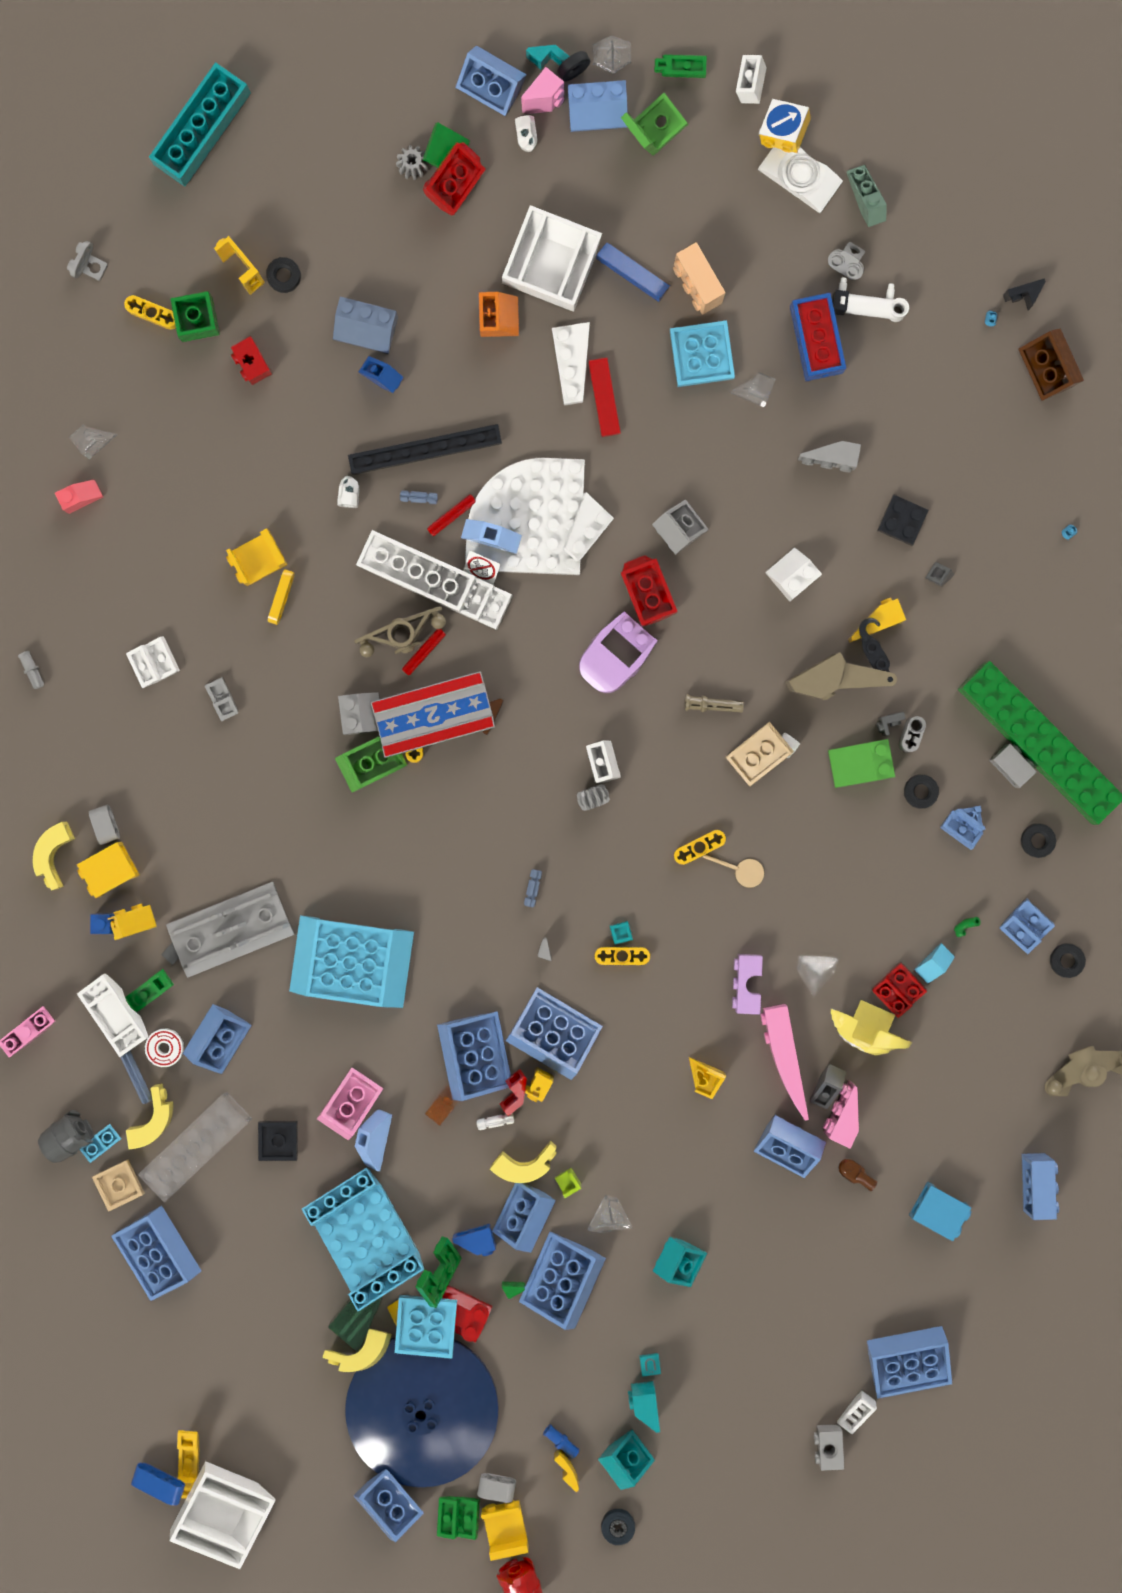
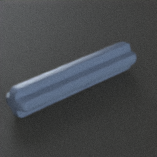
[121,1051,152,1104]

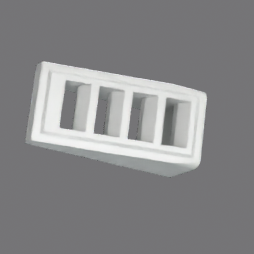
[837,1390,877,1434]

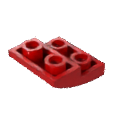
[872,962,927,1018]

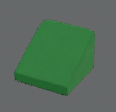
[502,1281,525,1299]

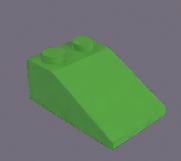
[335,736,408,792]
[828,739,895,788]

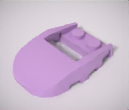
[579,611,658,693]

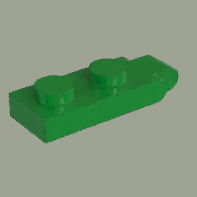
[654,55,707,78]

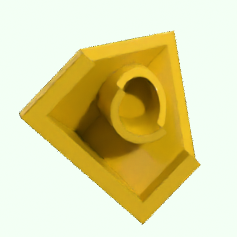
[689,1057,726,1099]

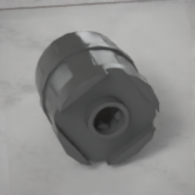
[38,1110,94,1163]

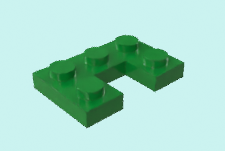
[415,1236,462,1308]

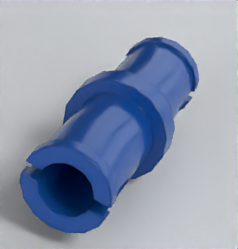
[543,1424,580,1459]

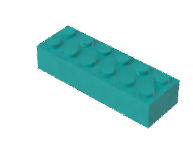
[149,62,251,187]

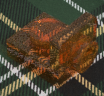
[425,1095,454,1126]

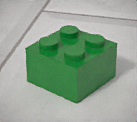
[170,291,220,342]

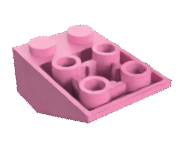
[823,1080,859,1149]

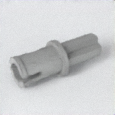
[18,651,44,689]

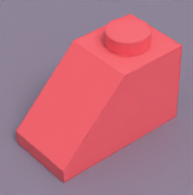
[55,480,103,514]

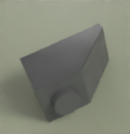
[810,1064,846,1109]

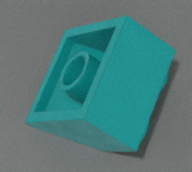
[653,1237,707,1287]
[628,1381,660,1433]
[598,1430,655,1490]

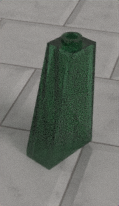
[328,1296,383,1352]

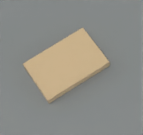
[726,722,794,786]

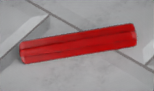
[427,494,476,536]
[402,629,446,675]

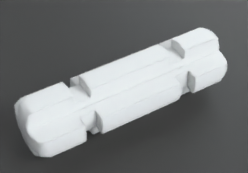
[477,1113,514,1130]

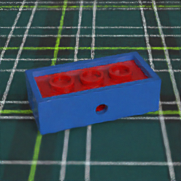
[790,293,846,382]

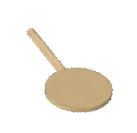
[702,854,764,888]

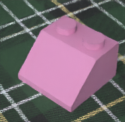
[521,67,565,114]

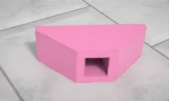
[0,1006,55,1057]

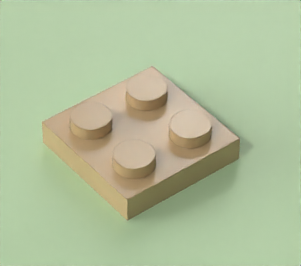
[92,1159,145,1212]

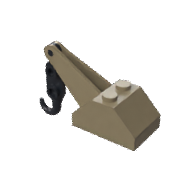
[785,618,897,700]

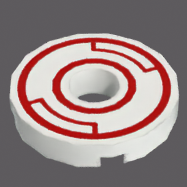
[145,1028,184,1067]

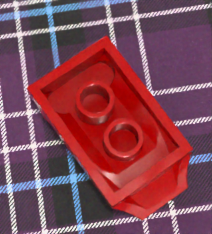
[423,142,486,216]
[621,555,678,627]
[442,1285,492,1343]

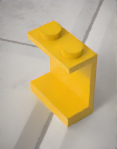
[214,236,265,295]
[226,528,288,586]
[77,842,140,898]
[481,1500,529,1561]

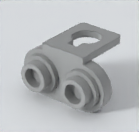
[67,241,108,281]
[828,242,865,280]

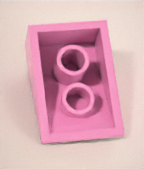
[317,1068,383,1140]

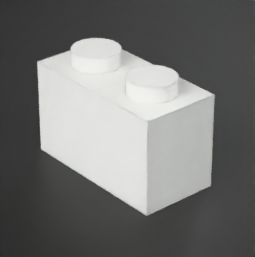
[736,55,767,104]
[586,740,621,783]

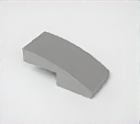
[205,677,239,721]

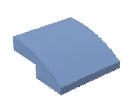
[999,898,1055,954]

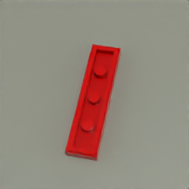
[588,358,621,437]

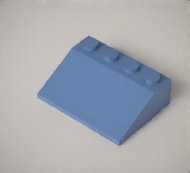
[506,987,603,1080]
[437,1012,511,1101]
[111,1206,201,1301]
[519,1232,606,1330]
[867,1326,952,1399]

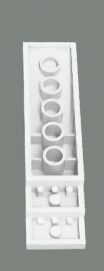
[356,530,513,630]

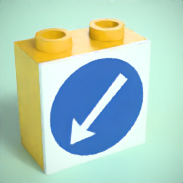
[759,99,811,153]

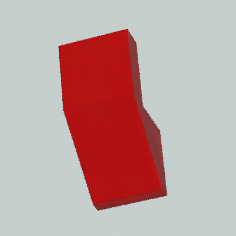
[499,1069,527,1116]

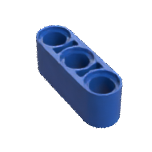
[131,1463,185,1505]

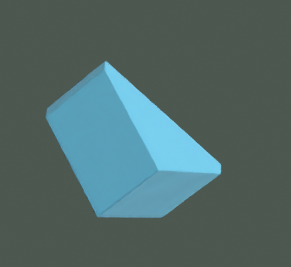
[914,943,955,984]

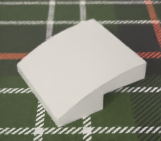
[126,636,180,688]

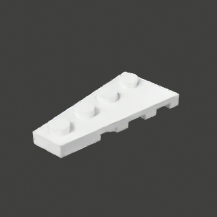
[552,322,590,405]

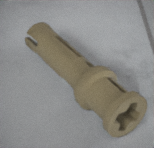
[684,694,744,713]

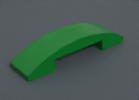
[125,969,174,1013]

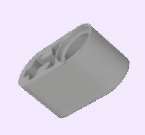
[899,716,926,752]
[89,804,120,845]
[477,1473,516,1503]

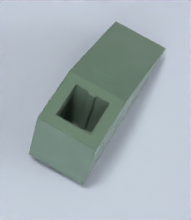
[847,165,887,227]

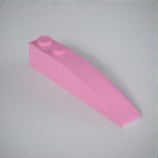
[760,1004,809,1120]

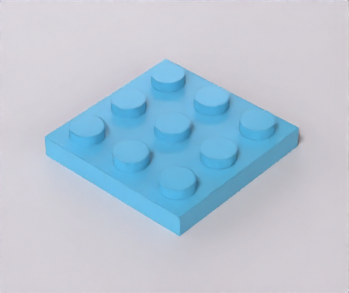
[669,320,735,387]
[395,1295,457,1358]

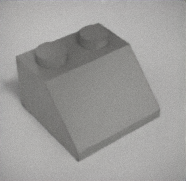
[652,499,709,555]
[338,692,380,735]

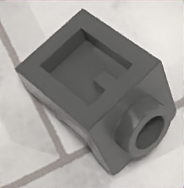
[877,712,906,736]

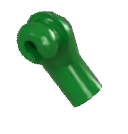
[954,917,981,937]

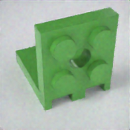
[621,93,689,156]

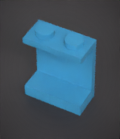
[909,1181,971,1241]

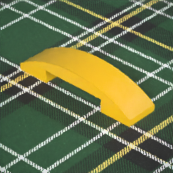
[177,1430,199,1499]

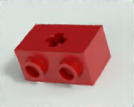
[231,336,272,385]

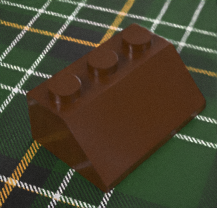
[1018,328,1084,401]

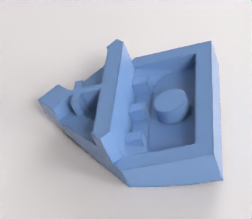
[940,806,986,850]

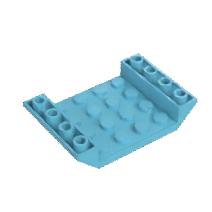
[289,915,414,1008]
[302,1168,424,1312]

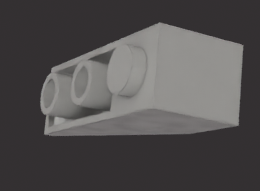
[798,441,861,472]

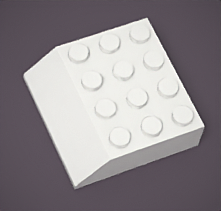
[502,205,602,312]
[169,1461,275,1569]

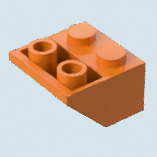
[479,292,519,337]

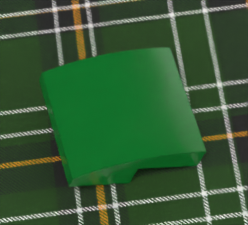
[437,1496,480,1540]

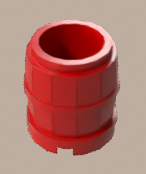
[496,1557,543,1593]

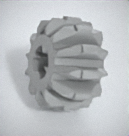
[396,145,428,180]
[577,784,610,811]

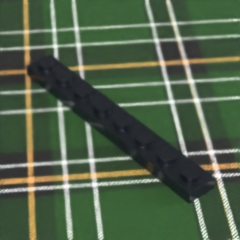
[348,424,502,475]

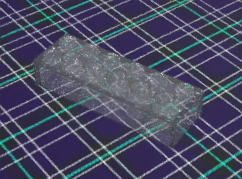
[138,1091,252,1203]

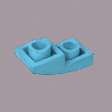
[80,1124,121,1163]

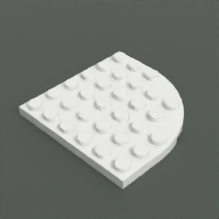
[465,458,585,575]

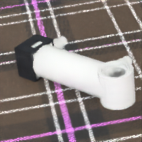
[832,277,909,322]

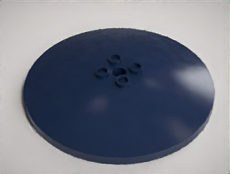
[345,1337,499,1487]

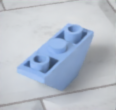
[461,519,522,554]
[355,1110,392,1171]

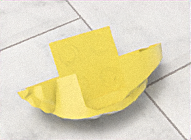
[831,1000,912,1055]

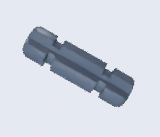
[400,490,438,504]
[524,869,542,907]

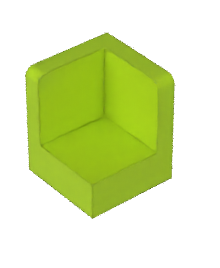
[555,1168,581,1198]

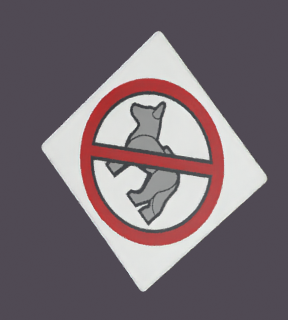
[463,550,500,585]

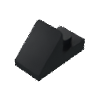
[1003,278,1046,311]

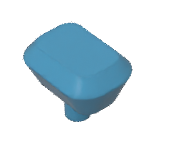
[985,311,998,326]
[1062,524,1077,539]

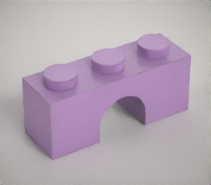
[732,954,763,1014]

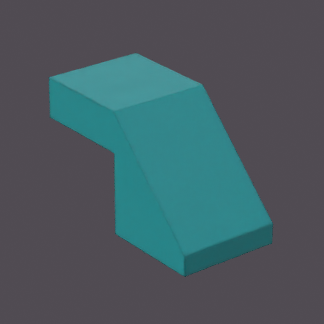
[526,45,570,70]

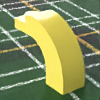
[33,822,75,891]
[126,1084,173,1149]
[490,1141,557,1183]
[323,1329,392,1372]

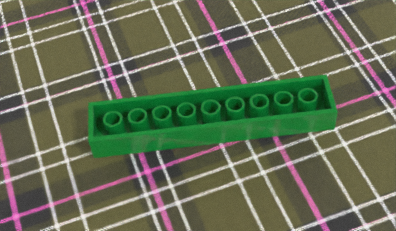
[958,661,1122,825]

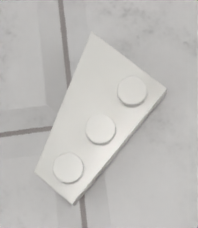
[563,492,614,562]

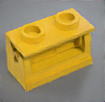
[108,903,157,940]
[525,1067,554,1102]

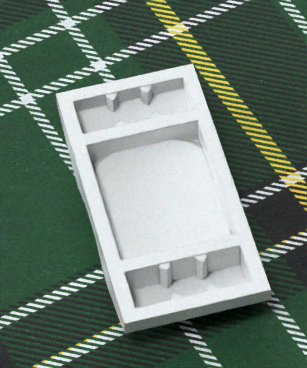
[758,147,843,213]
[77,974,148,1057]

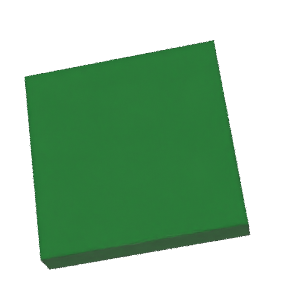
[423,122,470,168]

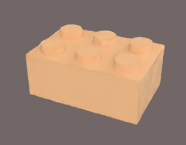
[673,242,725,315]

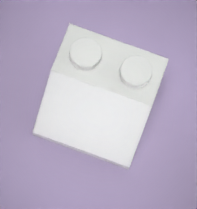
[765,548,822,601]

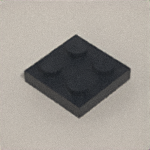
[877,495,929,546]
[258,1121,298,1161]

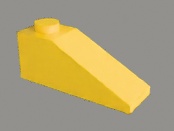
[848,597,906,643]

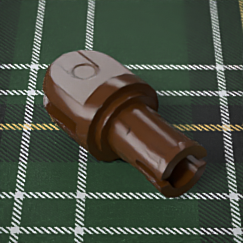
[838,1159,877,1191]

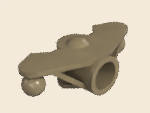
[354,606,446,658]
[1044,1045,1122,1096]

